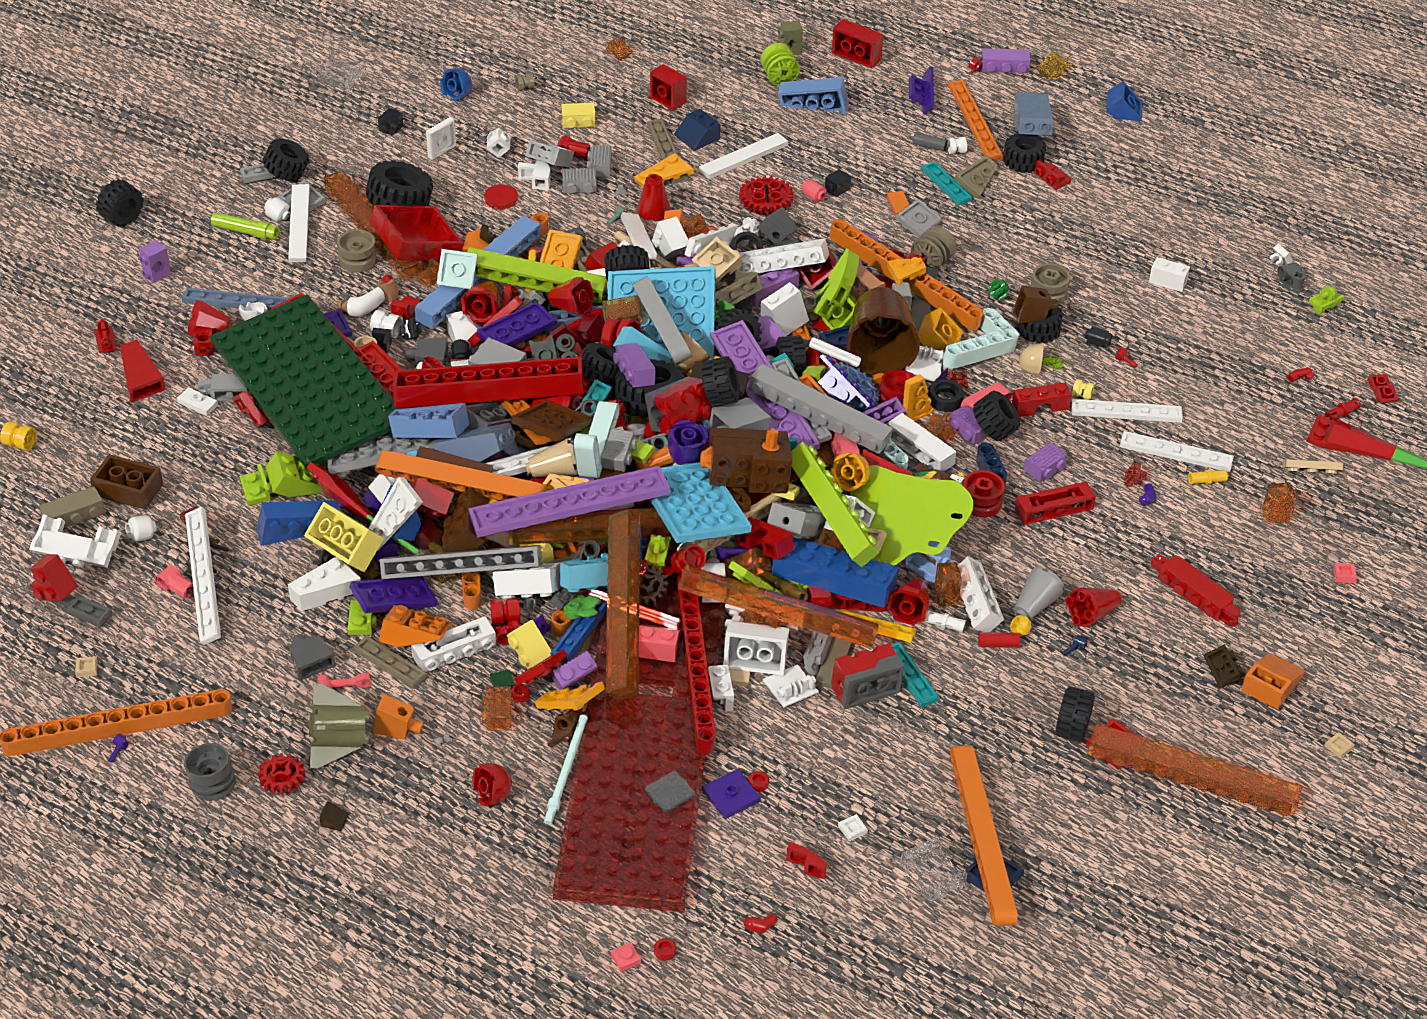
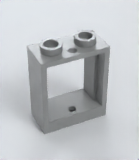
[525,140,574,167]

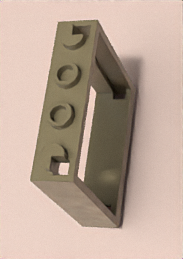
[715,270,763,311]

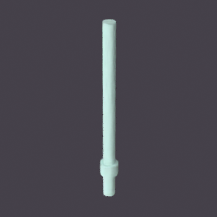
[544,715,588,825]

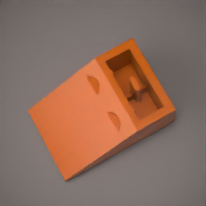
[379,605,452,647]
[1242,653,1306,710]

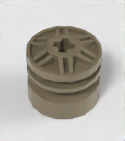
[911,226,957,268]

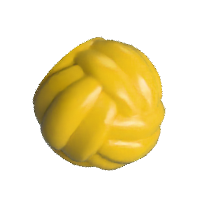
[1010,615,1032,636]

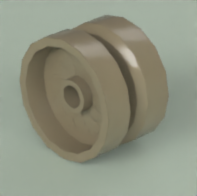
[337,229,377,272]
[1031,263,1071,305]

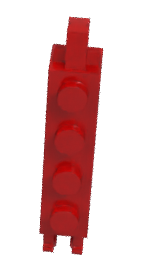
[1150,554,1241,627]

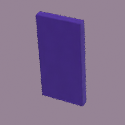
[477,301,557,347]
[349,576,438,613]

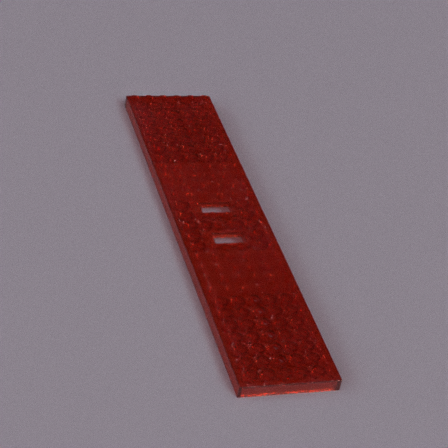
[553,466,732,913]

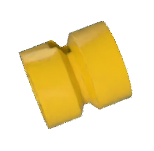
[0,421,37,451]

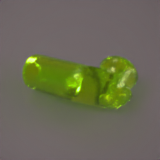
[1042,356,1063,370]

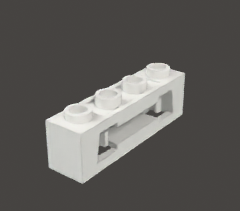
[411,617,496,672]

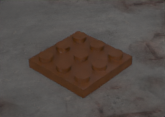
[512,400,592,442]

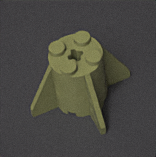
[307,683,369,768]

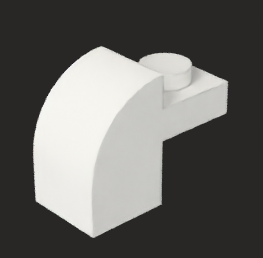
[518,160,551,190]

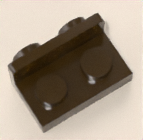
[1203,644,1245,688]

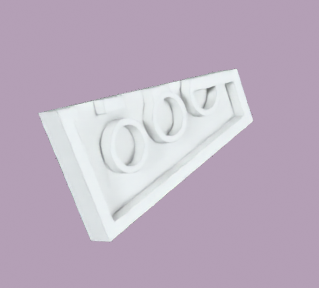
[684,223,738,257]
[369,477,423,551]

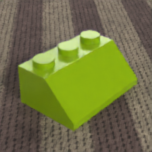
[814,280,857,330]

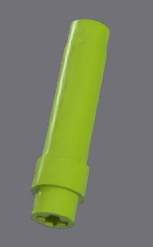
[211,212,279,240]

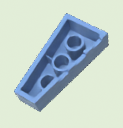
[778,77,849,114]
[388,403,470,439]

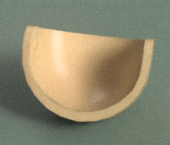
[1019,343,1044,374]

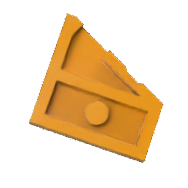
[887,257,926,285]

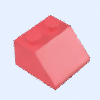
[635,624,682,662]

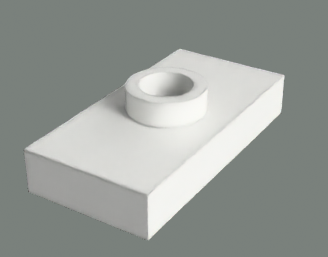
[177,387,218,416]

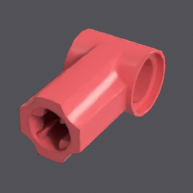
[155,565,194,598]

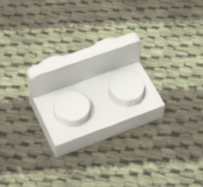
[708,665,734,712]

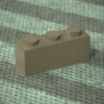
[39,486,105,528]

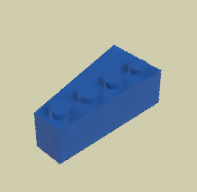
[256,500,341,546]

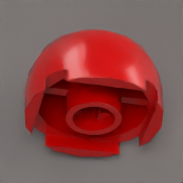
[472,763,512,807]

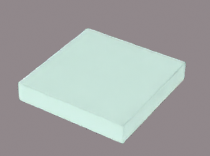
[437,249,478,289]

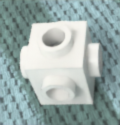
[487,128,511,158]

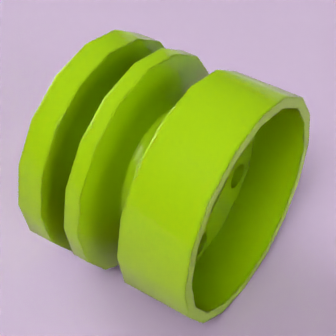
[760,43,800,86]

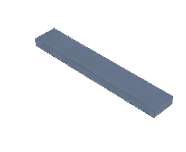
[182,288,290,310]

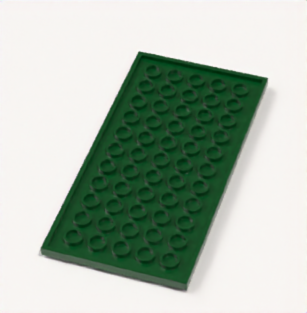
[209,294,400,470]

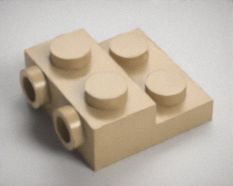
[691,237,743,283]

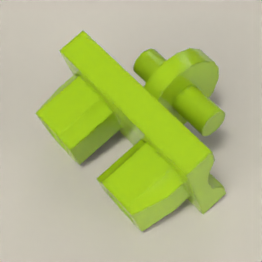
[1309,286,1344,315]
[645,534,671,570]

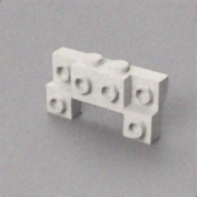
[29,514,121,568]

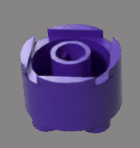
[668,420,708,465]

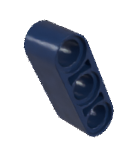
[976,443,1007,490]

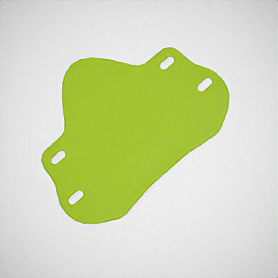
[843,465,973,566]

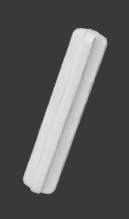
[809,338,861,367]

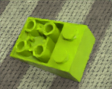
[265,451,327,497]

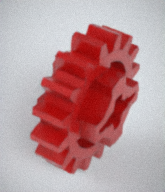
[258,753,305,795]

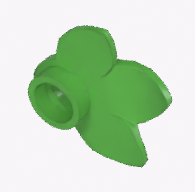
[563,595,601,619]

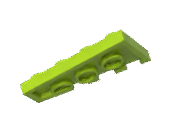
[728,561,788,598]

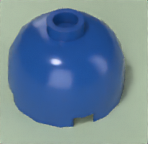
[440,68,472,101]

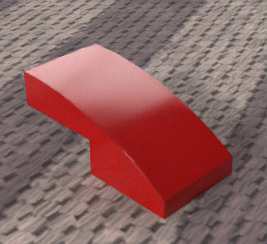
[786,842,827,880]

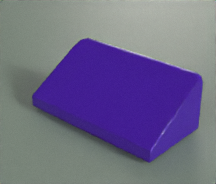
[715,546,760,561]

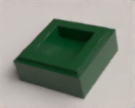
[490,670,515,693]

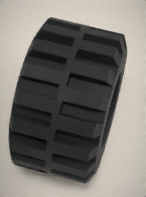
[1003,133,1046,173]
[263,138,309,181]
[96,179,144,227]
[604,245,650,281]
[1016,306,1063,343]
[715,308,762,342]
[775,335,807,378]
[581,343,620,387]
[702,356,740,407]
[973,390,1021,441]
[1055,686,1095,743]

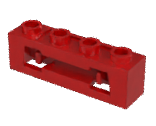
[1015,481,1096,525]

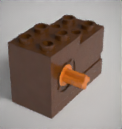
[700,427,792,494]

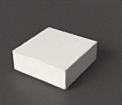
[838,814,868,841]

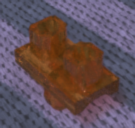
[925,412,955,441]

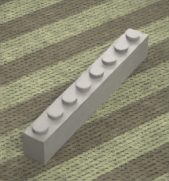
[748,364,893,454]
[380,545,543,579]

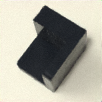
[372,327,392,354]

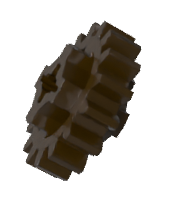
[625,565,669,607]

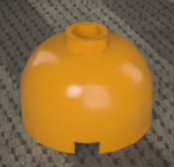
[831,452,870,491]

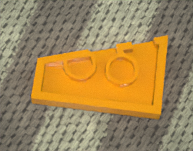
[634,153,694,188]
[903,374,934,421]
[534,682,605,710]

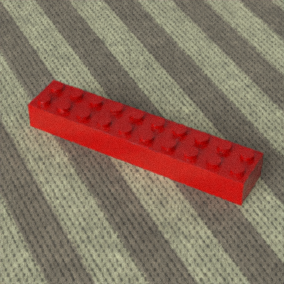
[392,357,584,409]

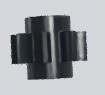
[399,319,422,340]

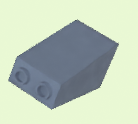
[1013,92,1053,135]
[434,423,515,462]

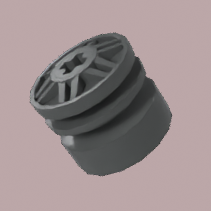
[184,743,236,801]

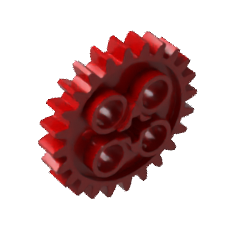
[739,175,794,215]

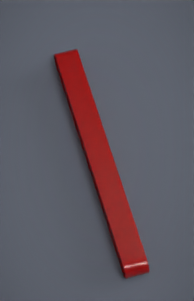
[677,573,716,754]

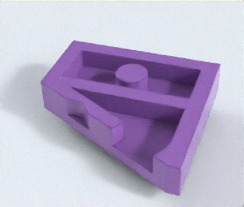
[757,315,786,353]

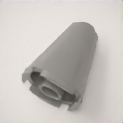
[1014,566,1065,620]

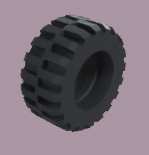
[366,160,433,206]
[615,359,686,418]

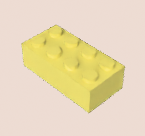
[304,502,384,572]

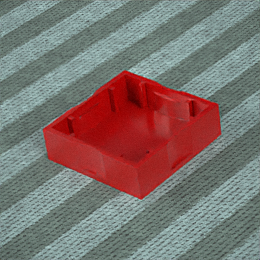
[369,205,464,261]

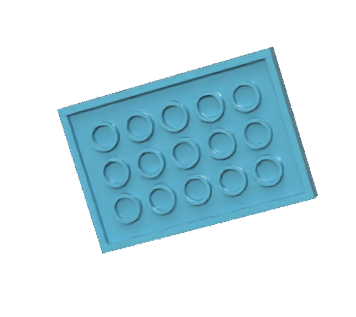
[650,462,752,543]

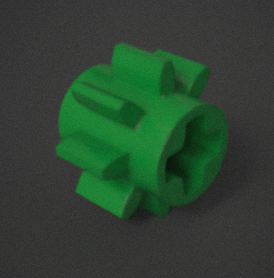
[988,279,1010,300]

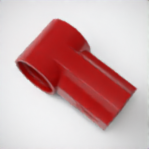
[557,136,590,158]

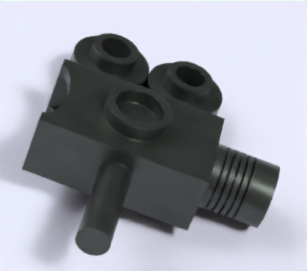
[527,334,578,361]

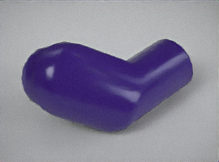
[1139,483,1157,506]

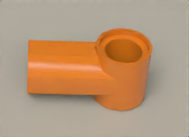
[635,447,673,471]

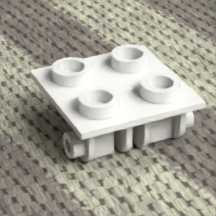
[905,346,945,382]
[763,664,819,708]

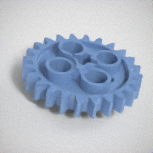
[825,362,879,412]

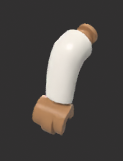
[338,279,399,317]

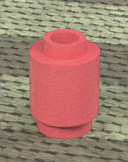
[802,180,827,202]

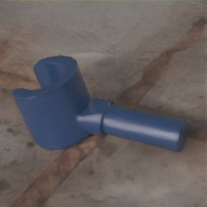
[1062,635,1088,656]

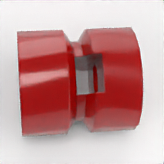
[671,545,706,574]
[490,598,520,626]

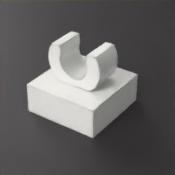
[1270,244,1293,267]

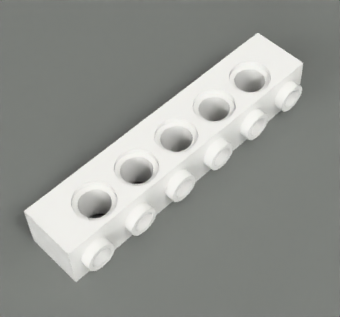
[736,239,829,273]

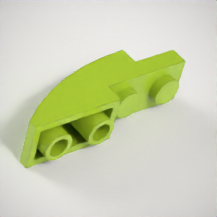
[813,248,860,320]

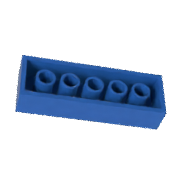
[772,537,899,608]

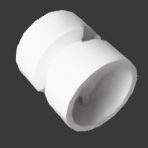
[370,309,403,338]

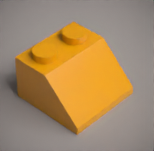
[918,307,963,352]

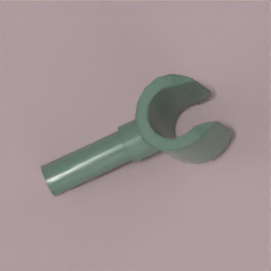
[607,205,625,225]

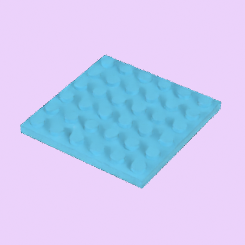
[607,266,716,359]

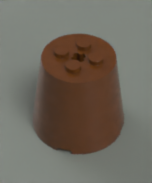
[847,287,920,375]

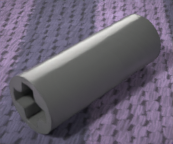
[913,132,947,151]

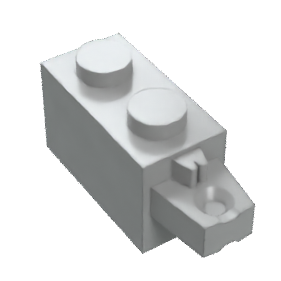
[198,374,249,402]

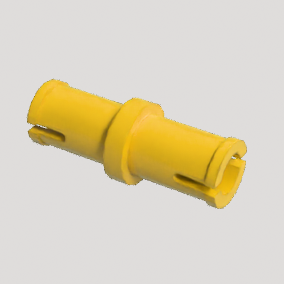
[1188,469,1228,485]

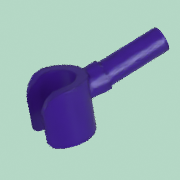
[108,734,128,763]

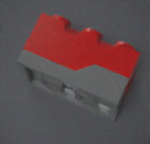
[645,377,712,434]
[831,643,904,709]

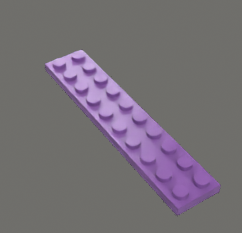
[710,320,820,450]
[468,466,670,538]

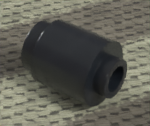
[1085,326,1113,348]
[451,339,470,359]

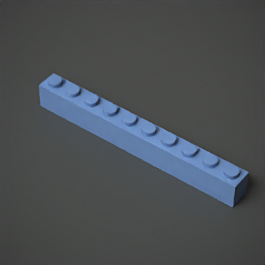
[415,215,540,329]

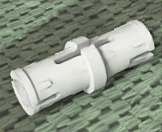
[924,610,966,633]

